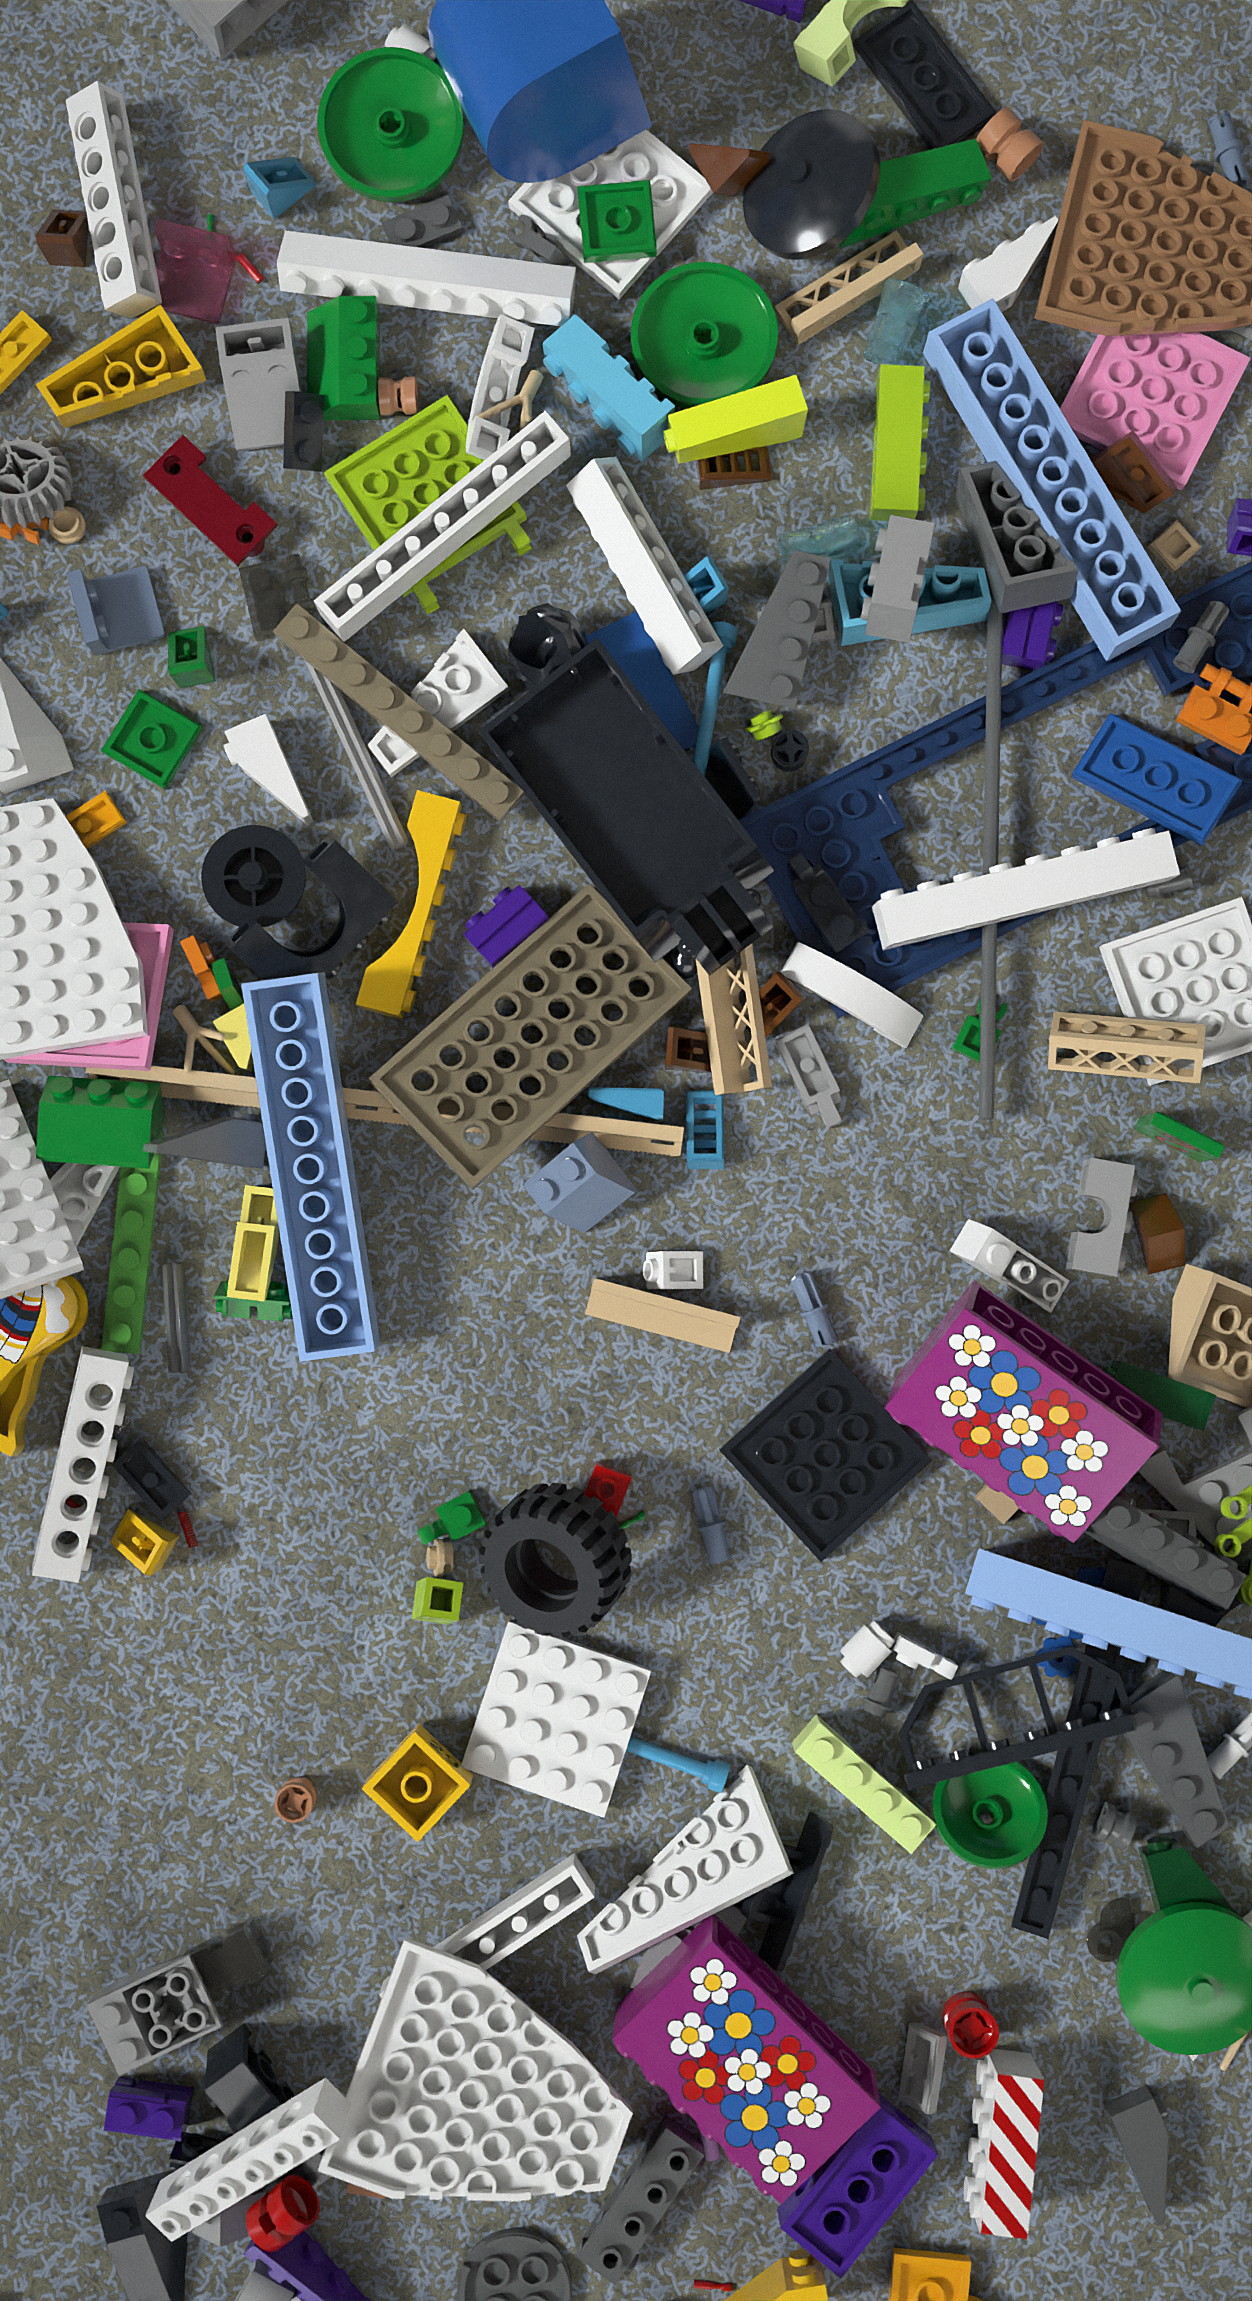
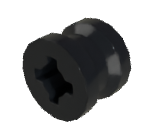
[771,730,809,772]

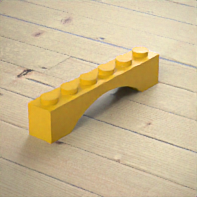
[356,790,467,1020]

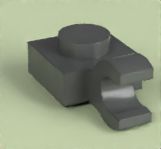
[507,215,570,266]

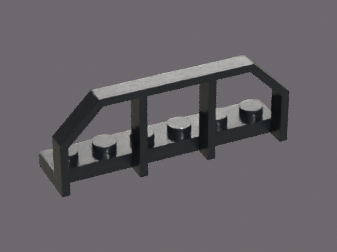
[898,1646,1137,1790]

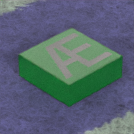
[211,958,244,1009]

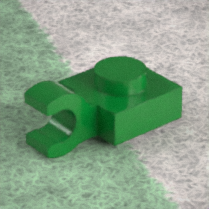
[417,1490,486,1545]

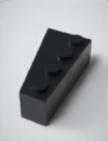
[204,2023,332,2189]

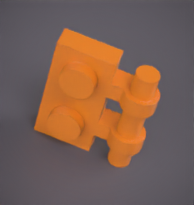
[1175,663,1252,755]

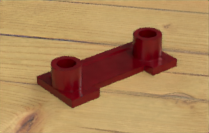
[142,435,278,567]

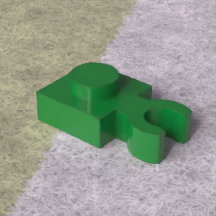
[951,999,1007,1064]

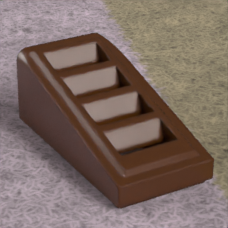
[696,446,772,490]

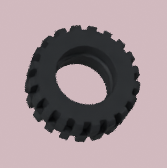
[479,1483,632,1638]

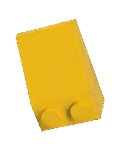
[724,2249,828,2301]

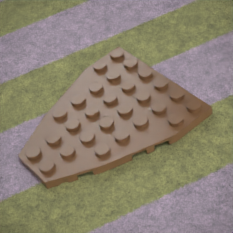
[1034,120,1252,336]

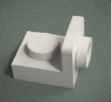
[643,1251,703,1289]

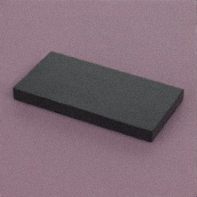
[853,0,997,150]

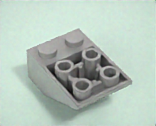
[215,317,303,452]
[86,1954,223,2076]

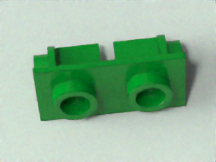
[214,1279,292,1322]

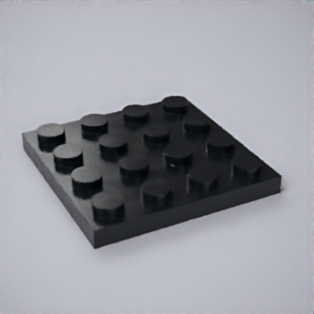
[719,1348,932,1562]

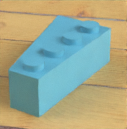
[543,314,675,462]
[828,559,991,646]

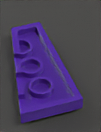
[243,2231,372,2301]

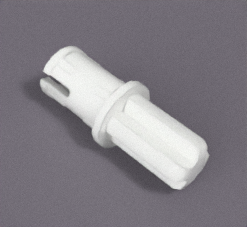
[1207,1712,1252,1780]

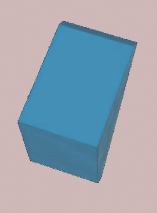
[243,157,317,220]
[684,556,729,614]

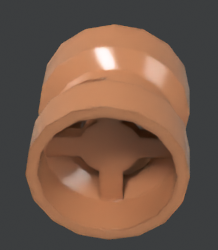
[378,377,418,415]
[274,1776,317,1823]

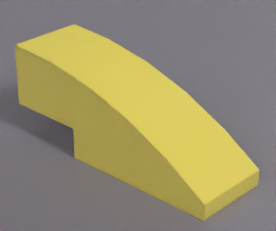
[227,1185,280,1302]

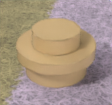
[48,507,86,544]
[426,1539,453,1577]

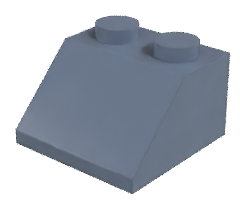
[522,1131,638,1233]

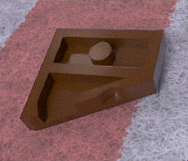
[1090,430,1177,513]

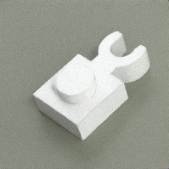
[891,1632,958,1680]

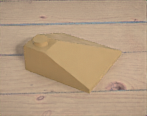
[1168,1264,1252,1408]

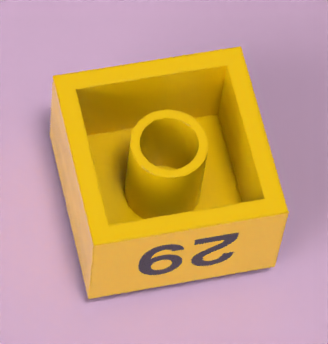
[362,1723,474,1842]

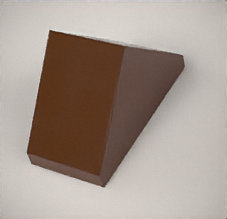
[689,143,770,197]
[36,209,89,267]
[746,971,805,1038]
[665,1027,712,1073]
[1129,1193,1185,1275]

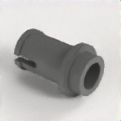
[1146,864,1193,899]
[863,1666,901,1718]

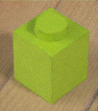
[412,1577,463,1625]

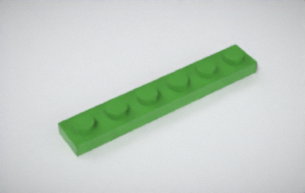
[101,1131,164,1354]

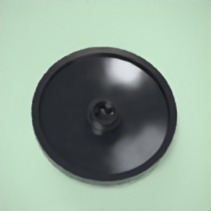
[743,109,880,260]

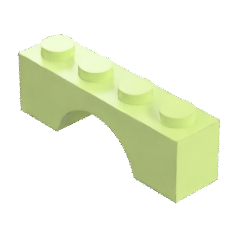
[794,0,909,87]
[792,1715,936,1854]

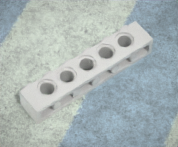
[66,81,162,319]
[32,1346,134,1583]
[145,2078,352,2242]

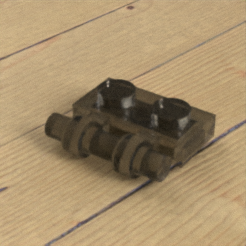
[239,554,317,642]

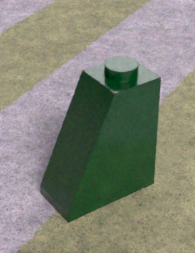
[1103,1360,1216,1431]
[1138,1835,1238,1915]

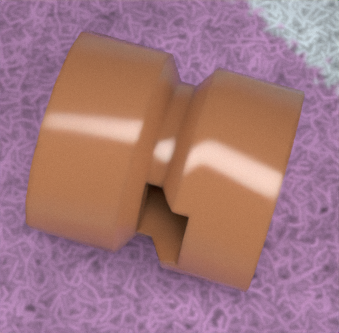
[976,107,1044,182]

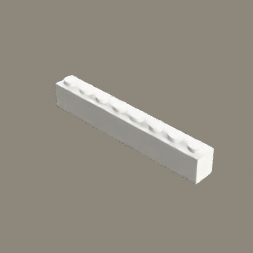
[277,231,576,326]
[314,411,571,642]
[872,828,1180,950]

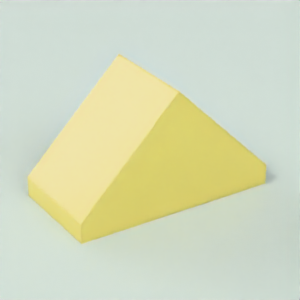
[213,1004,254,1072]

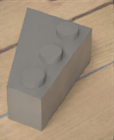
[860,515,935,643]

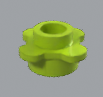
[745,710,783,741]

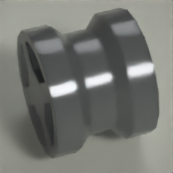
[1092,1802,1137,1850]

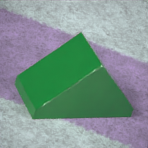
[168,626,216,688]

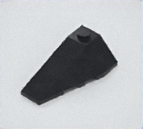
[97,2169,188,2301]

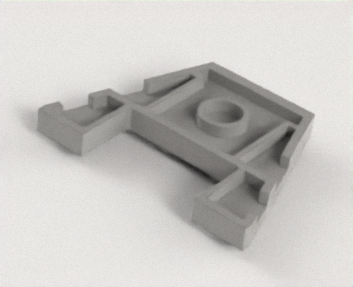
[1138,1406,1252,1548]

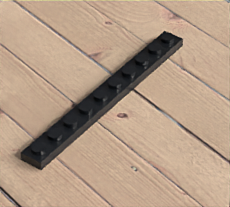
[1011,1556,1147,1939]

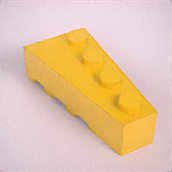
[36,304,207,429]

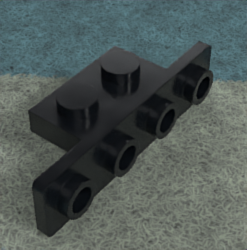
[740,1812,834,1972]

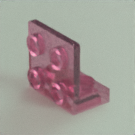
[151,219,237,324]

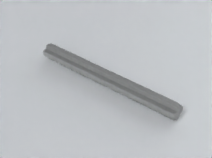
[305,661,408,850]

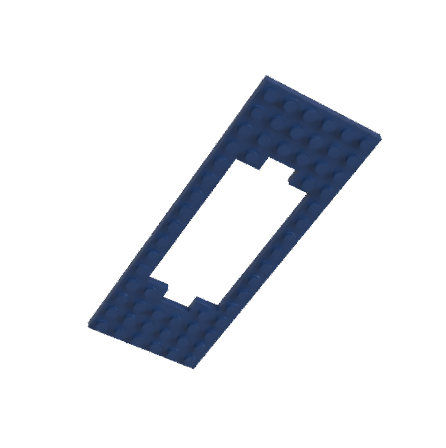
[738,561,1252,1020]

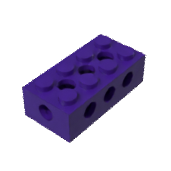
[777,2093,938,2279]

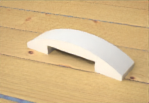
[466,314,534,460]
[781,942,923,1048]

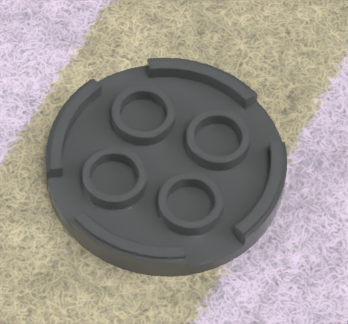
[457,2228,572,2301]

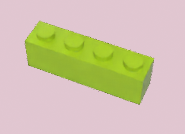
[870,364,930,521]

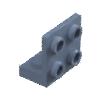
[66,566,166,656]

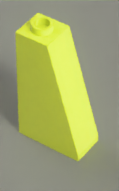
[663,375,808,464]

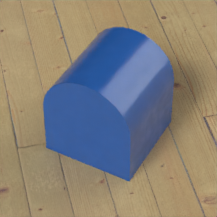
[429,0,652,183]

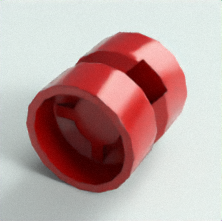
[942,1991,999,2059]
[246,2175,320,2252]

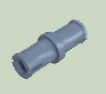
[1207,111,1251,188]

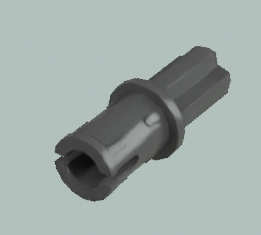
[1173,601,1229,673]

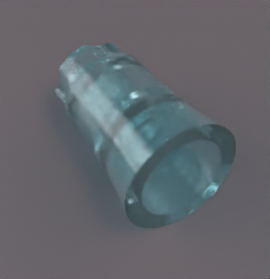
[863,279,931,367]
[777,515,862,566]

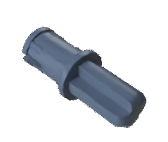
[791,1272,838,1347]
[692,1486,731,1564]

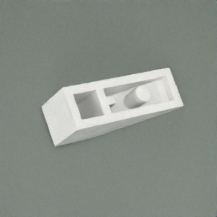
[223,714,314,825]

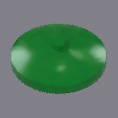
[317,47,464,202]
[631,262,778,409]
[1116,1902,1252,2055]

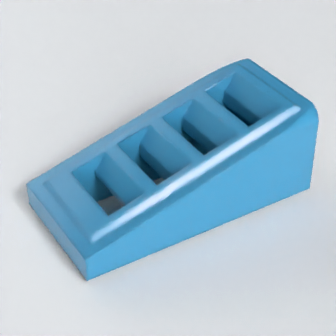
[588,1087,664,1121]
[686,1090,724,1169]

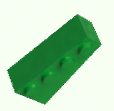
[839,139,992,249]

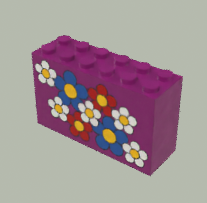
[885,1280,1162,1543]
[613,1914,881,2204]

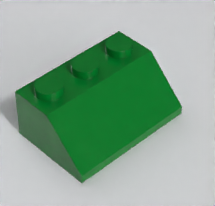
[307,296,381,421]
[36,1076,165,1169]

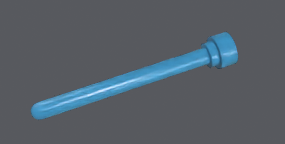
[693,622,738,777]
[626,1736,731,1794]

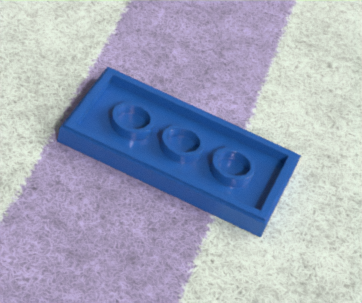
[586,611,699,752]
[1072,713,1242,846]

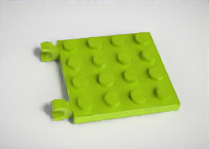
[324,395,532,615]

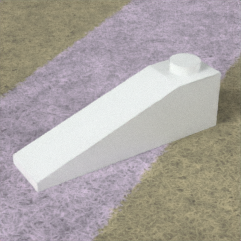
[0,658,74,794]

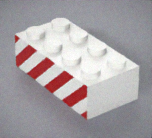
[964,2049,1044,2239]

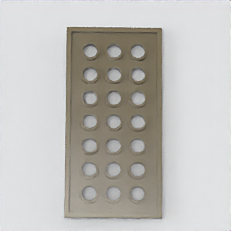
[369,884,692,1190]

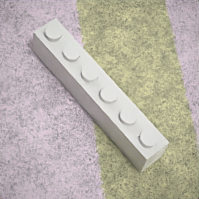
[566,457,723,675]
[379,1853,595,1999]

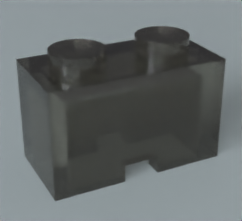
[183,1916,274,2002]

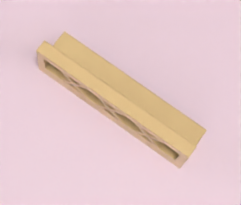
[774,230,924,346]
[696,944,772,1095]
[1048,1012,1206,1083]
[585,1278,741,1353]

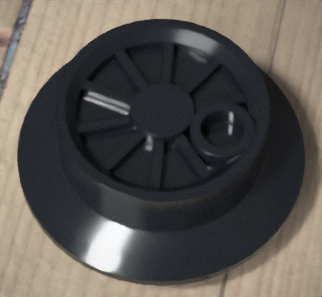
[201,825,306,928]

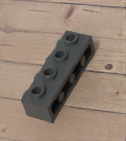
[1084,1493,1246,1613]
[577,2115,705,2285]

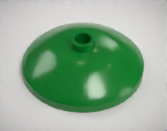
[932,1753,1048,1869]

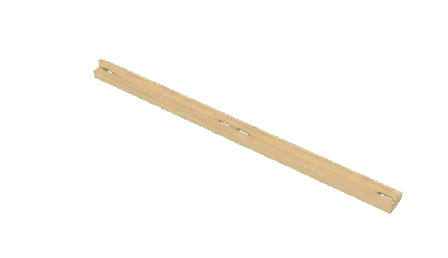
[85,1065,684,1157]

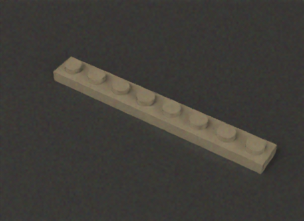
[273,604,525,822]

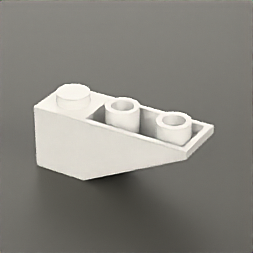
[958,216,1058,312]
[950,1219,1069,1313]

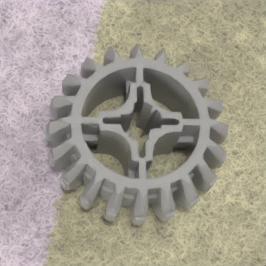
[0,434,73,529]

